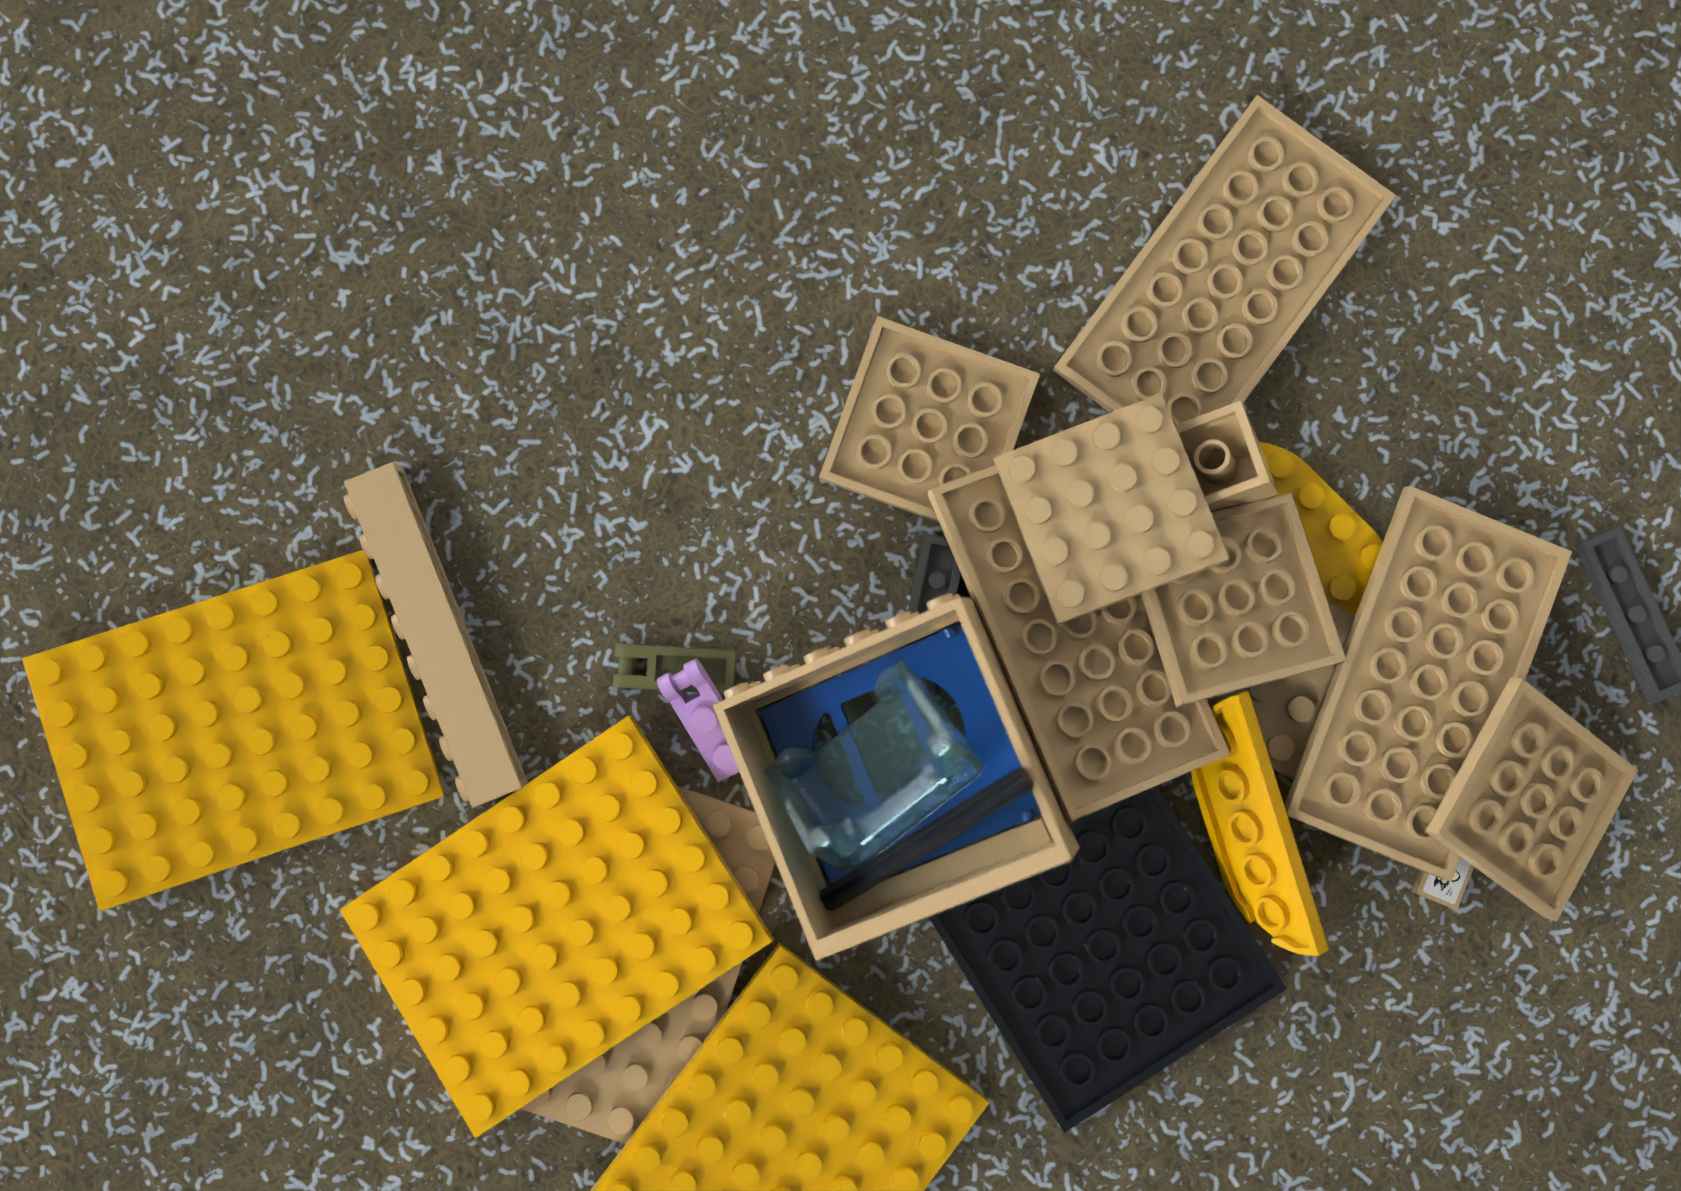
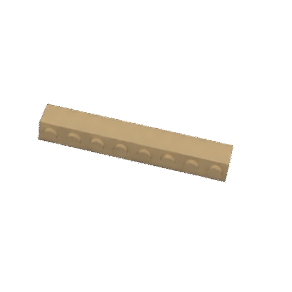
[344,462,528,808]

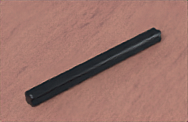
[819,767,1034,911]

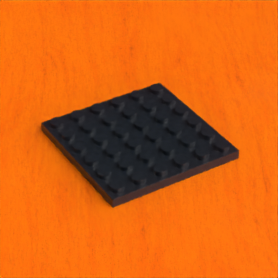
[928,786,1287,1133]

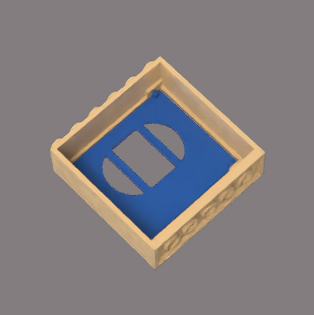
[713,593,1080,961]

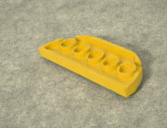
[1259,442,1383,616]
[1191,691,1329,956]

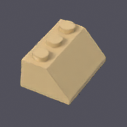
[1175,400,1278,512]

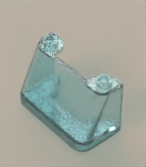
[764,660,984,871]

